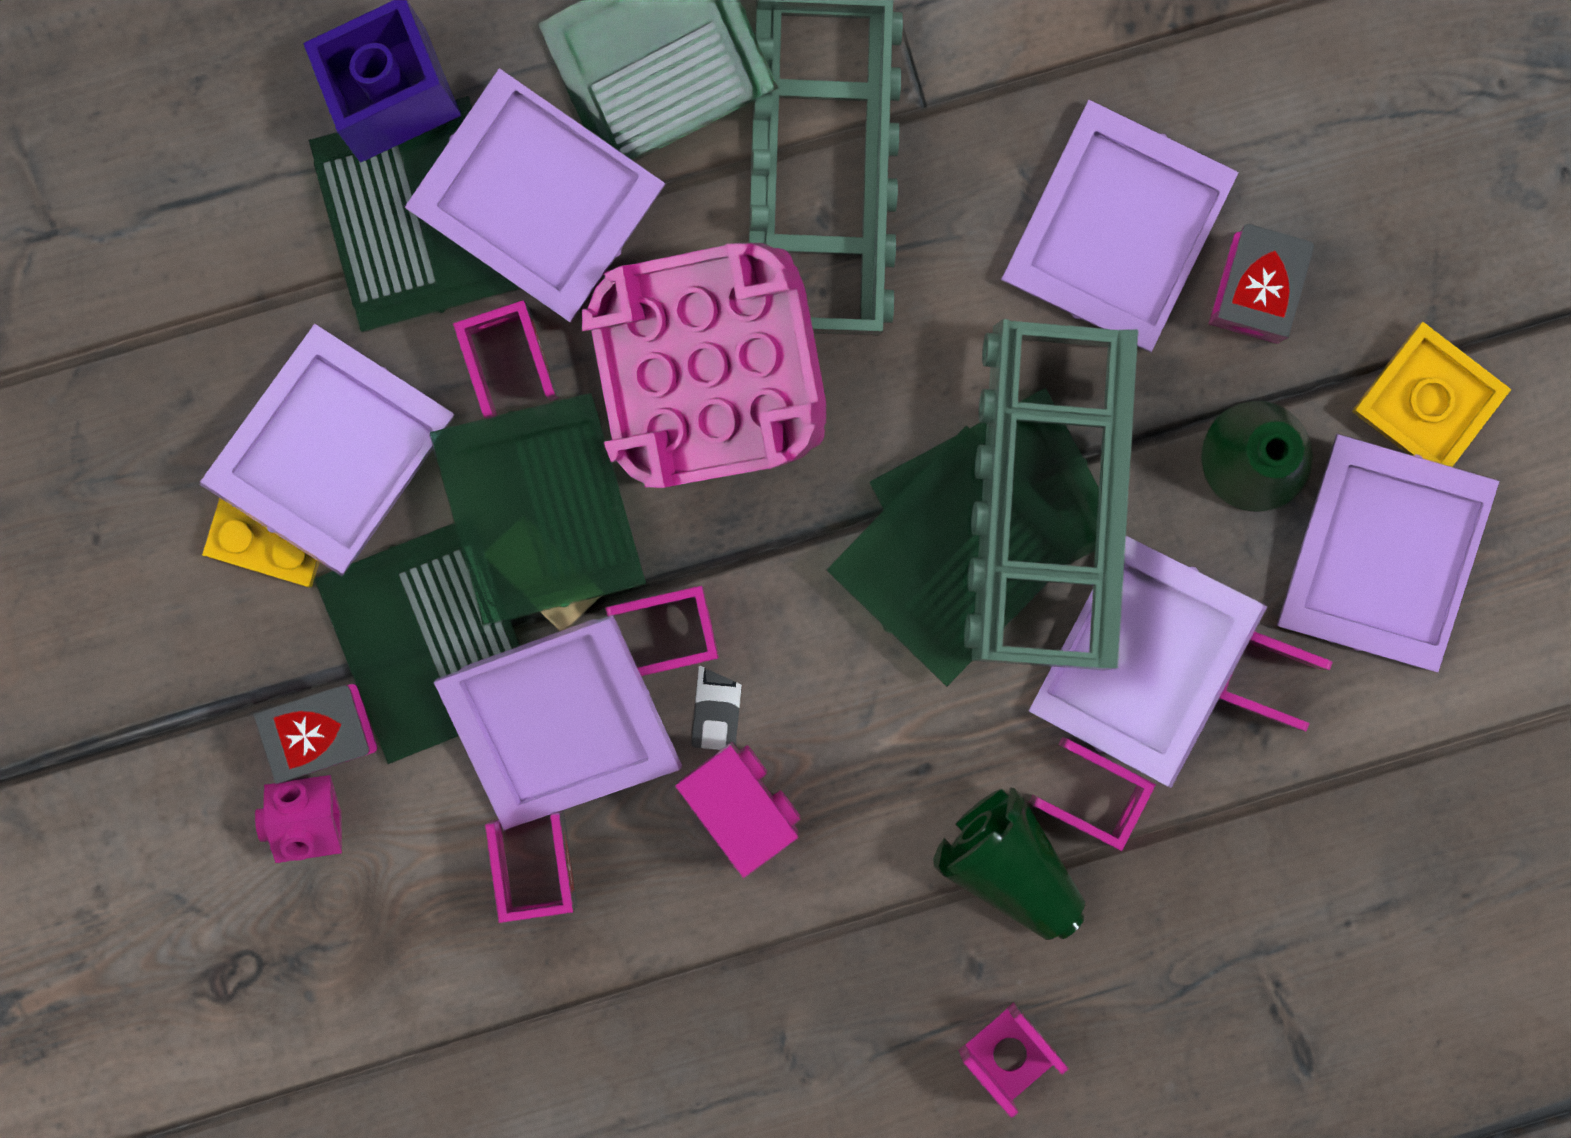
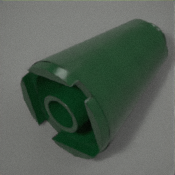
[1200,401,1313,512]
[933,787,1085,940]

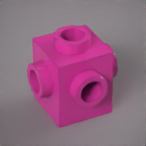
[255,775,342,863]

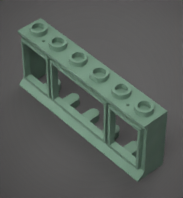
[749,0,903,336]
[964,319,1138,671]

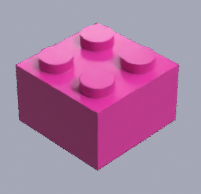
[676,742,801,878]

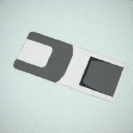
[691,665,742,750]

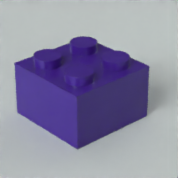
[303,0,461,163]

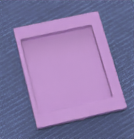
[405,68,666,322]
[1001,100,1239,353]
[200,324,454,576]
[1277,433,1500,672]
[1029,536,1267,788]
[434,615,682,830]

